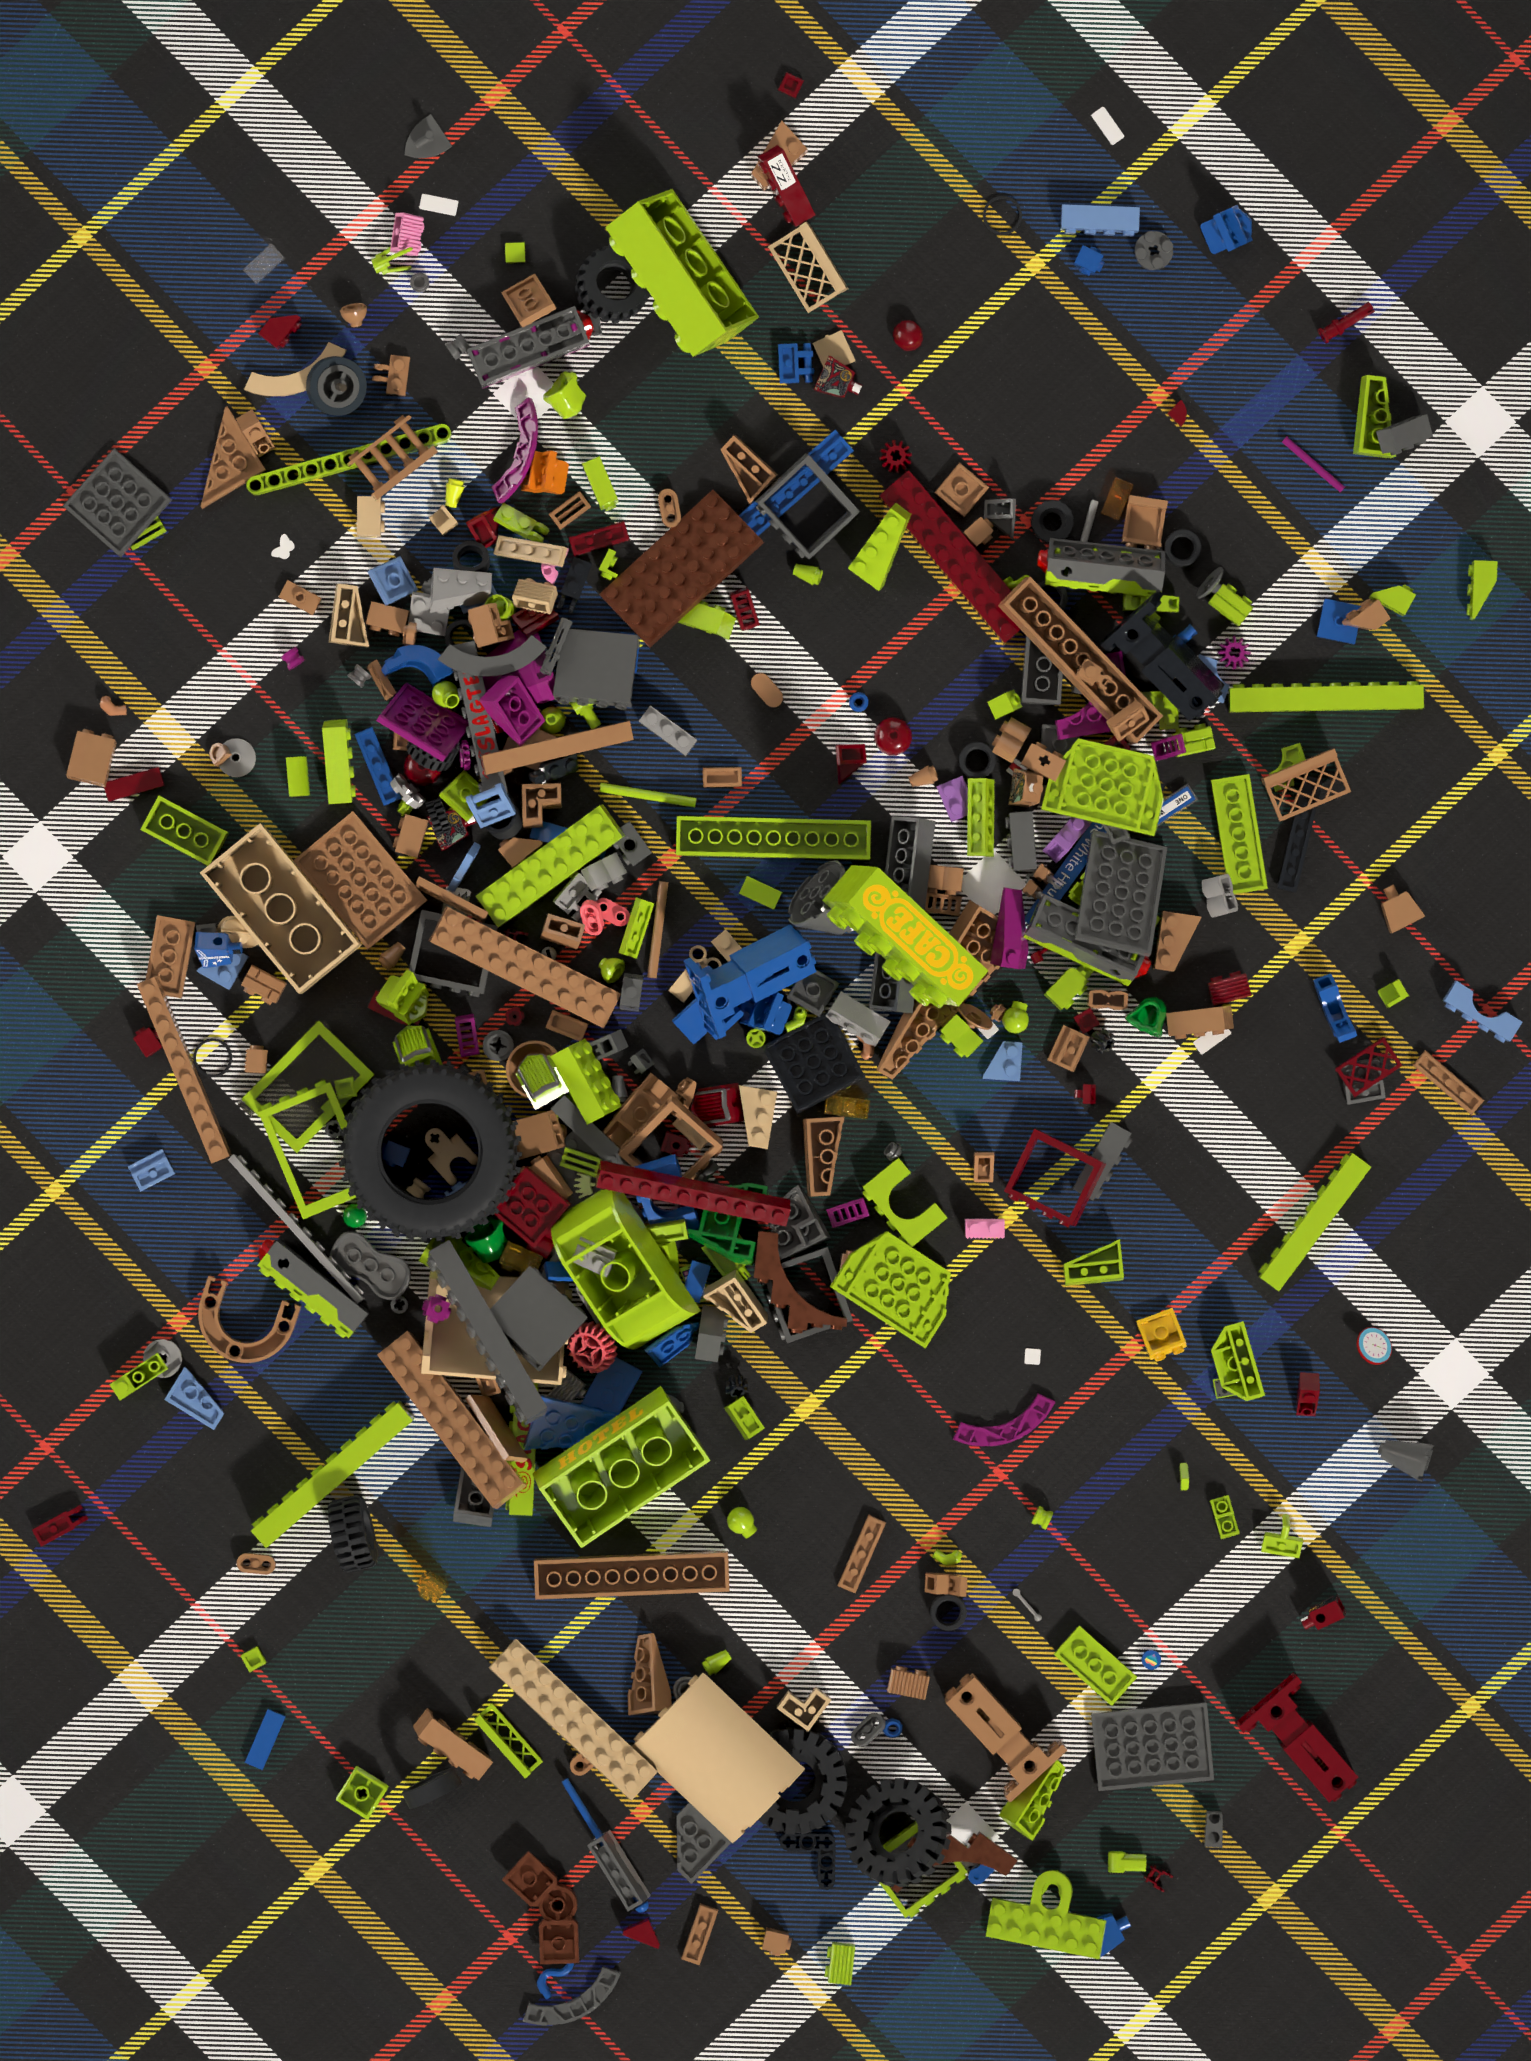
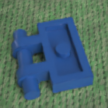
[778,343,814,384]

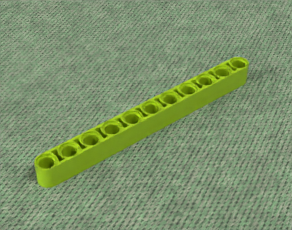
[247,424,452,495]

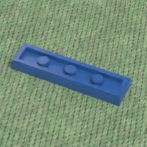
[354,727,402,806]

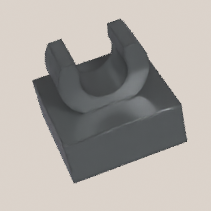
[628,1049,655,1074]

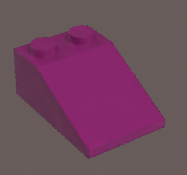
[480,675,545,746]

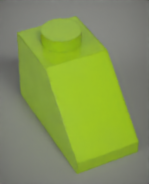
[1369,585,1416,616]

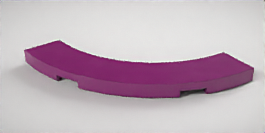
[492,397,538,504]
[953,1394,1055,1446]

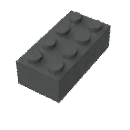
[1021,635,1063,706]

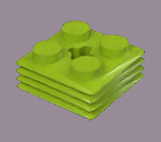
[336,1766,389,1820]

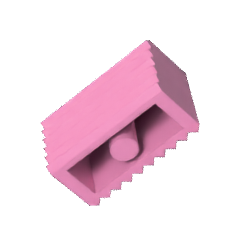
[390,212,424,256]
[965,1219,1005,1239]

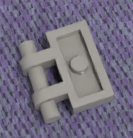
[553,872,602,922]

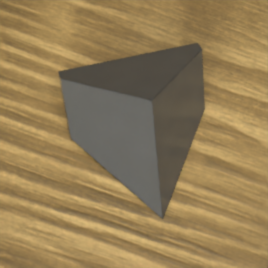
[984,498,1016,540]

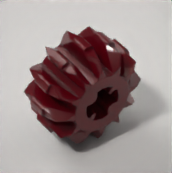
[879,440,912,473]

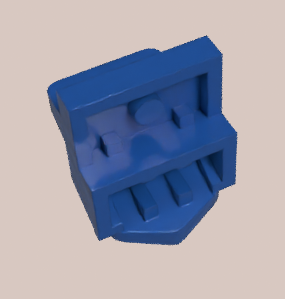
[1200,205,1252,254]
[739,992,792,1035]

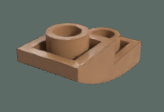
[670,1077,696,1120]

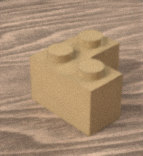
[777,1686,831,1731]

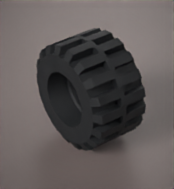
[406,741,460,771]

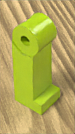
[1123,594,1179,612]

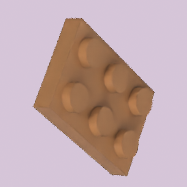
[501,274,556,328]

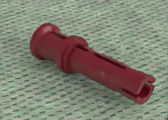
[1317,301,1375,344]

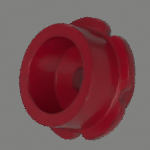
[505,1007,524,1026]

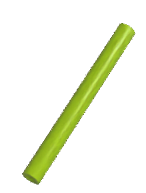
[600,783,696,808]

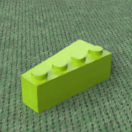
[848,503,911,591]

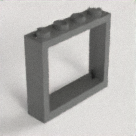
[755,453,860,559]
[409,910,498,997]
[762,1247,853,1343]

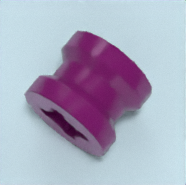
[281,647,305,670]

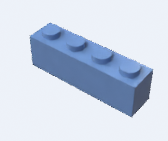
[1060,204,1140,236]

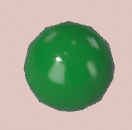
[343,1204,367,1228]

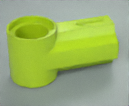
[1108,1851,1146,1873]

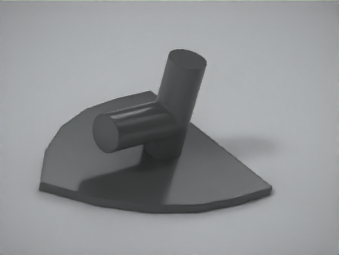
[404,114,452,158]

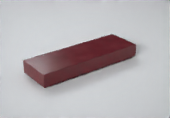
[569,521,630,557]
[104,767,165,802]

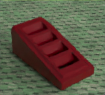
[729,587,760,631]

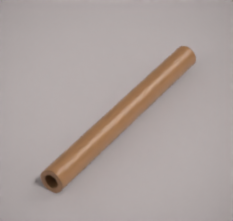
[647,881,669,978]

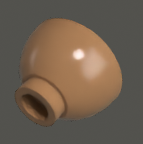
[340,303,367,327]

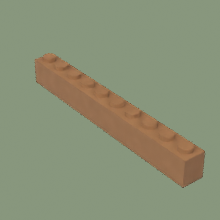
[137,976,231,1164]

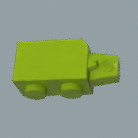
[1044,965,1094,1010]

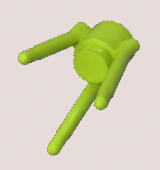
[371,246,413,275]

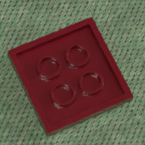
[494,1166,571,1248]

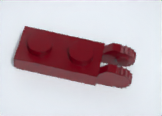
[32,1505,88,1547]

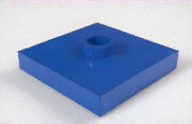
[1316,599,1361,645]

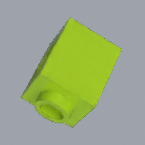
[987,690,1022,720]

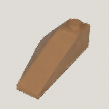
[628,1633,672,1716]

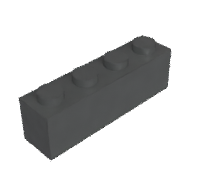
[1072,1122,1132,1200]

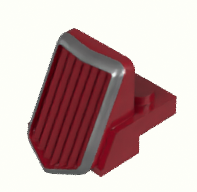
[691,1083,744,1127]

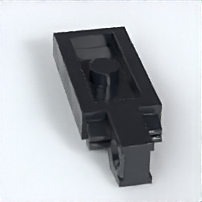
[529,753,578,784]

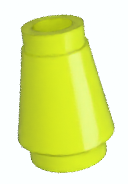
[445,478,465,508]

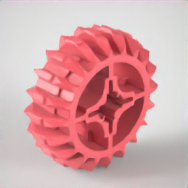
[567,1321,617,1373]

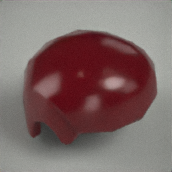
[893,320,923,351]

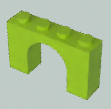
[862,1158,947,1247]

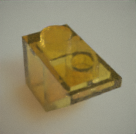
[825,1095,870,1119]

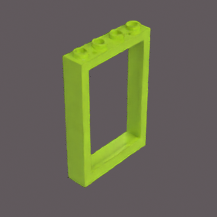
[258,1080,356,1219]

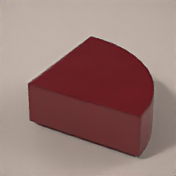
[1167,400,1187,427]

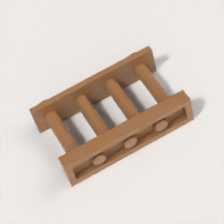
[347,415,438,501]

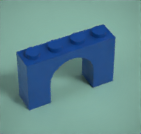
[635,1154,700,1232]

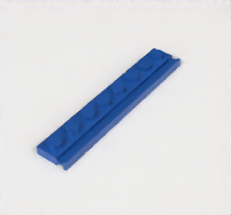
[739,430,854,536]

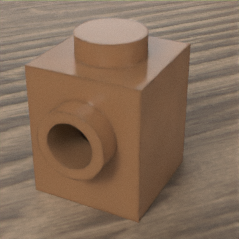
[963,517,993,548]
[762,1927,792,1956]

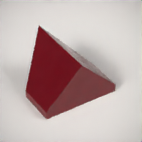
[466,506,500,548]
[835,744,867,785]

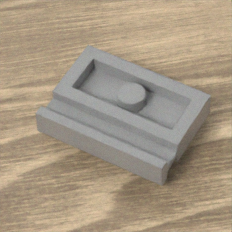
[573,1237,618,1277]

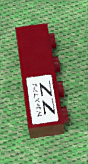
[758,145,815,227]

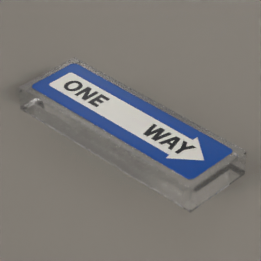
[1157,784,1198,827]

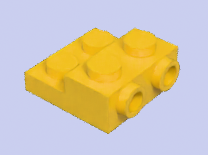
[1136,1308,1187,1361]

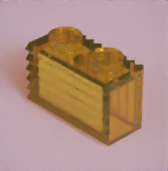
[499,1241,544,1276]

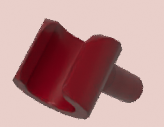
[1031,947,1048,964]

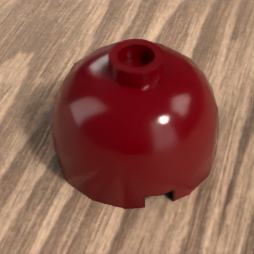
[874,717,912,756]
[404,754,442,786]

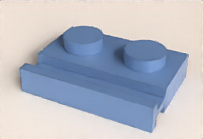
[128,1149,175,1192]

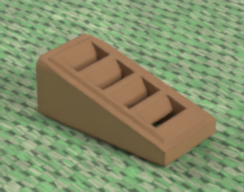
[925,892,962,916]

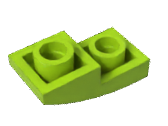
[1210,1495,1240,1539]

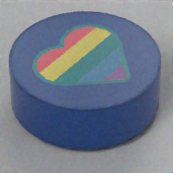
[1141,1650,1161,1670]

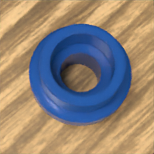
[849,692,868,712]
[883,1718,902,1738]

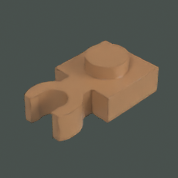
[1075,659,1112,690]

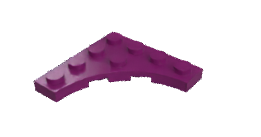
[1055,651,1126,740]

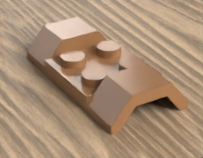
[602,1073,680,1154]

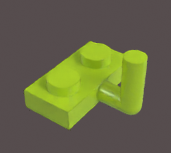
[1261,1514,1303,1558]

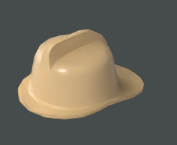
[217,916,258,948]

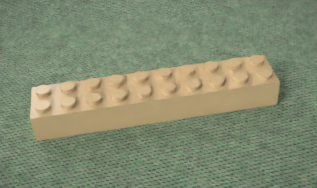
[489,1639,658,1800]

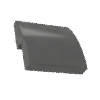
[1340,1057,1386,1105]

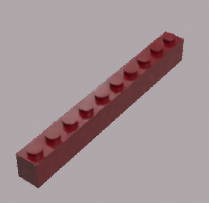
[596,1160,791,1226]

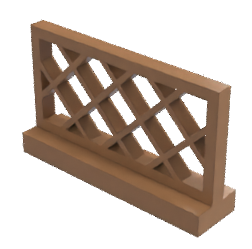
[1261,749,1351,822]

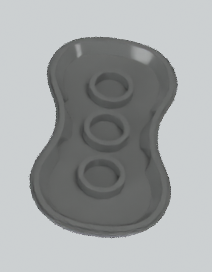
[330,1232,411,1300]

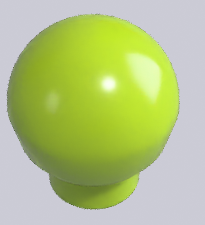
[432,681,459,708]
[1002,1001,1029,1033]
[727,1507,757,1539]

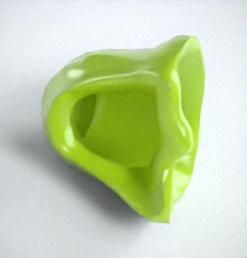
[543,371,586,419]

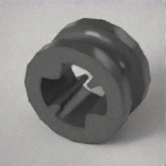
[325,1120,342,1138]
[391,1296,408,1314]

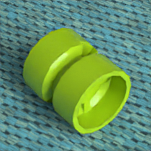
[485,594,516,621]

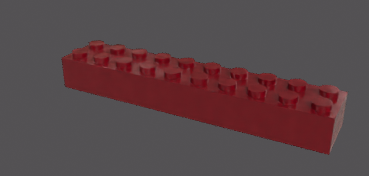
[879,470,1021,645]

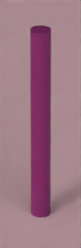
[1282,437,1345,492]

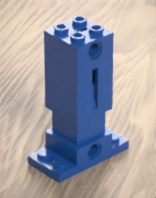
[684,925,816,1039]

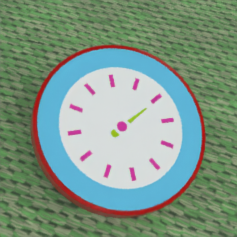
[1357,1327,1392,1365]

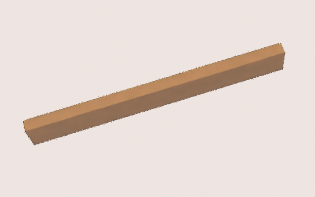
[481,721,634,775]

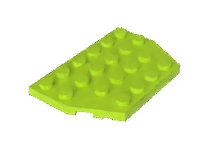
[1041,738,1164,836]
[830,1231,951,1348]

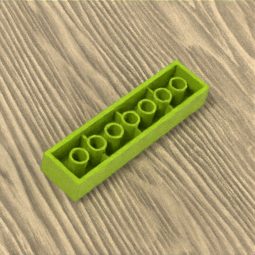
[476,804,625,927]

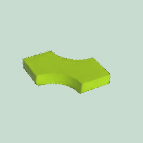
[1269,743,1306,792]

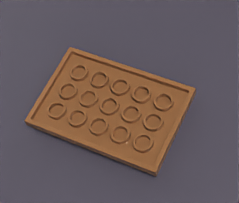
[293,811,428,950]

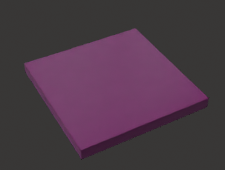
[376,683,469,762]

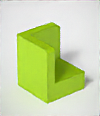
[1378,979,1409,1008]

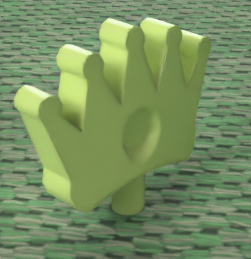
[574,1172,596,1198]

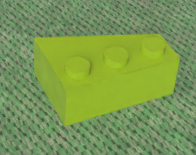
[1063,1239,1124,1286]

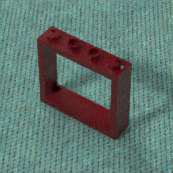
[1004,1129,1106,1228]

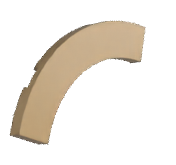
[244,342,347,397]

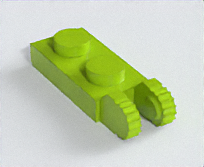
[493,503,549,543]

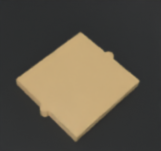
[812,330,855,368]

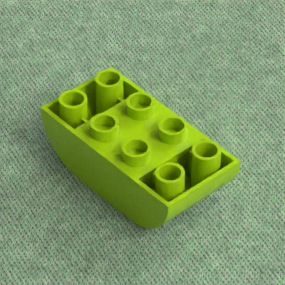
[551,1189,701,1350]

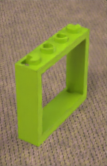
[879,1821,968,1918]

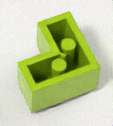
[939,1014,983,1058]

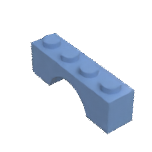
[1442,981,1522,1043]

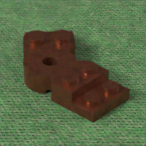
[502,1851,579,1964]

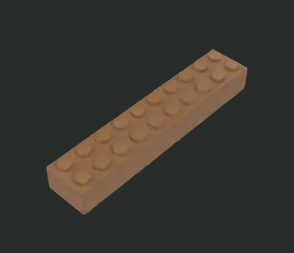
[998,577,1163,744]
[429,906,621,1028]
[377,1331,527,1509]
[534,1551,730,1600]

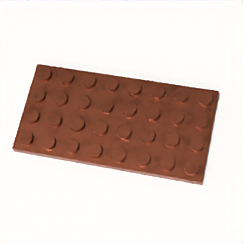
[599,490,764,648]

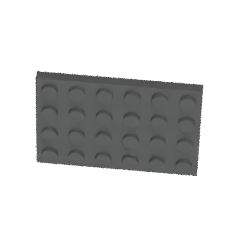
[1075,830,1167,957]
[1091,1702,1214,1791]

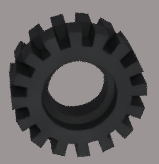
[425,798,452,836]

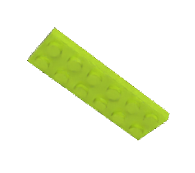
[1211,774,1268,894]

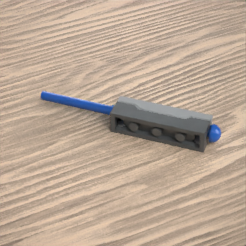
[562,1778,651,1913]

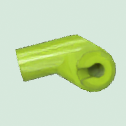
[932,1549,962,1566]

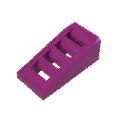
[1151,734,1186,761]
[454,1014,480,1057]
[827,1197,869,1228]

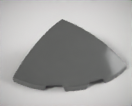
[769,1185,831,1262]

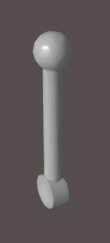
[1013,1588,1042,1621]

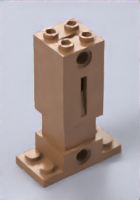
[945,1673,1067,1802]

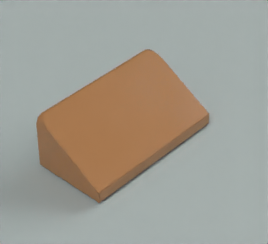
[1106,700,1150,741]

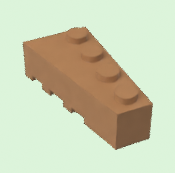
[803,1117,844,1197]
[413,1708,493,1780]

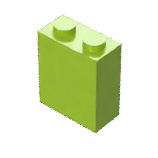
[582,456,619,511]

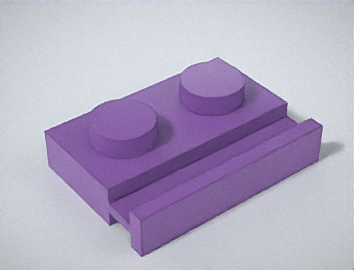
[936,776,968,822]

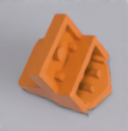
[520,450,569,494]

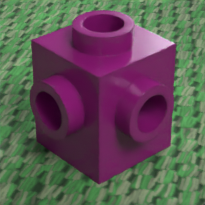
[422,1294,451,1324]

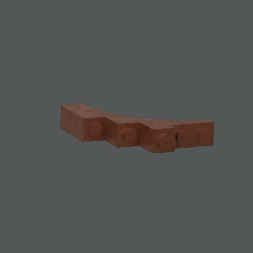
[754,1231,847,1334]
[891,1831,1018,1893]

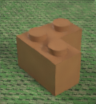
[468,603,515,647]
[522,783,562,828]

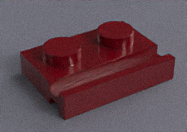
[511,609,559,639]

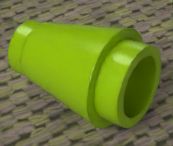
[793,564,823,585]
[702,1650,731,1676]

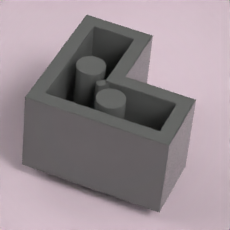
[695,1305,729,1362]

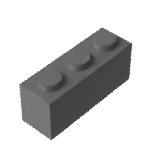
[1376,414,1433,456]
[1005,811,1037,871]

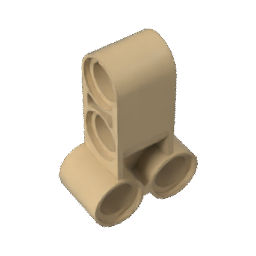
[668,945,722,1003]

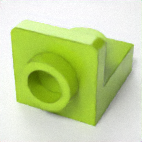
[599,549,618,580]

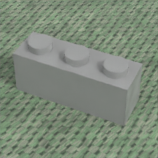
[639,706,697,757]
[826,991,890,1047]

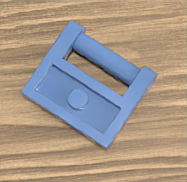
[466,783,516,828]

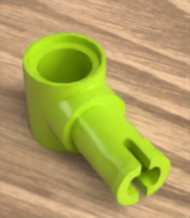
[569,702,601,729]

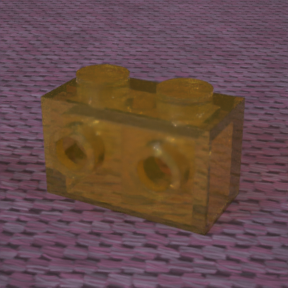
[417,1571,449,1603]

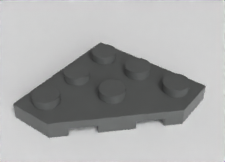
[677,1802,732,1884]

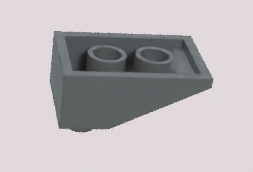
[453,1466,494,1527]

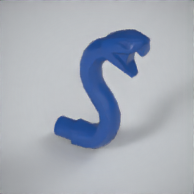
[537,1963,574,2000]

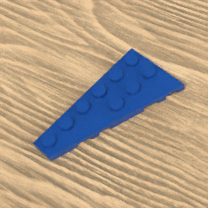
[523,1395,617,1451]

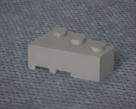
[430,568,492,613]

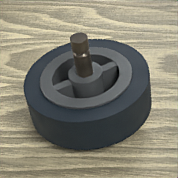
[306,356,367,416]

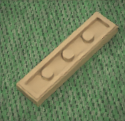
[493,535,568,567]

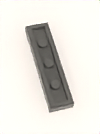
[551,1095,620,1162]

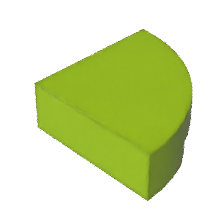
[1180,1463,1189,1490]

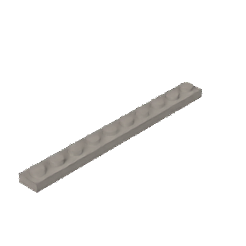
[228,1154,365,1304]

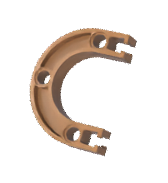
[198,1275,302,1363]

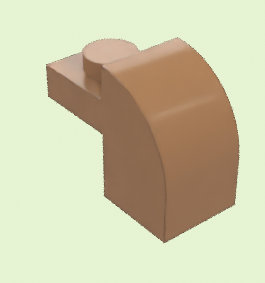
[925,1573,968,1597]

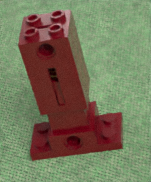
[1235,1672,1359,1803]

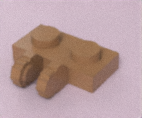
[372,355,410,396]

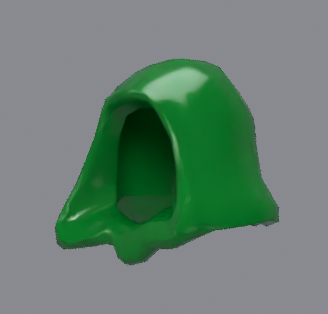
[1125,997,1167,1038]
[464,1216,508,1263]

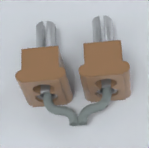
[1023,864,1064,900]

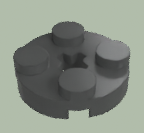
[1134,231,1173,271]

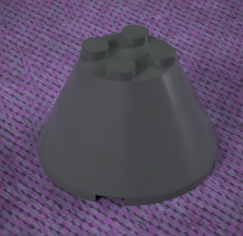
[788,860,853,935]

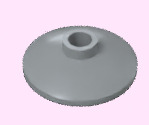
[220,739,256,777]

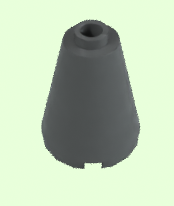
[1378,1440,1434,1482]

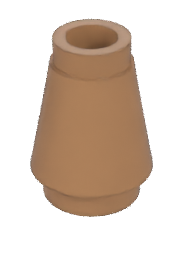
[908,766,939,787]
[378,942,406,971]

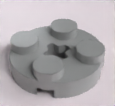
[390,774,426,809]
[143,1339,183,1378]

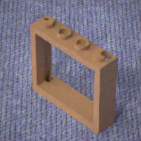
[618,1095,723,1179]

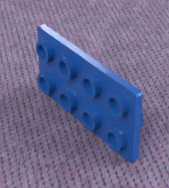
[672,999,744,1044]

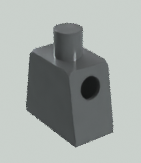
[620,973,644,1012]

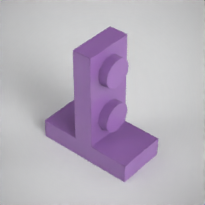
[1042,817,1090,863]

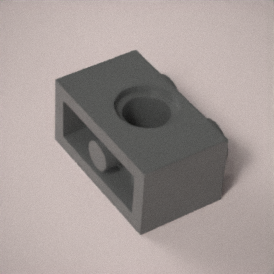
[613,821,652,867]

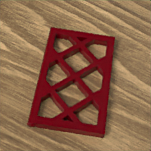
[1335,1037,1403,1097]

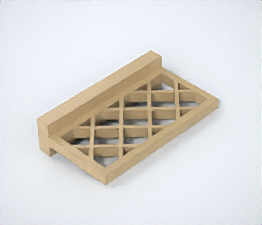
[768,222,849,313]

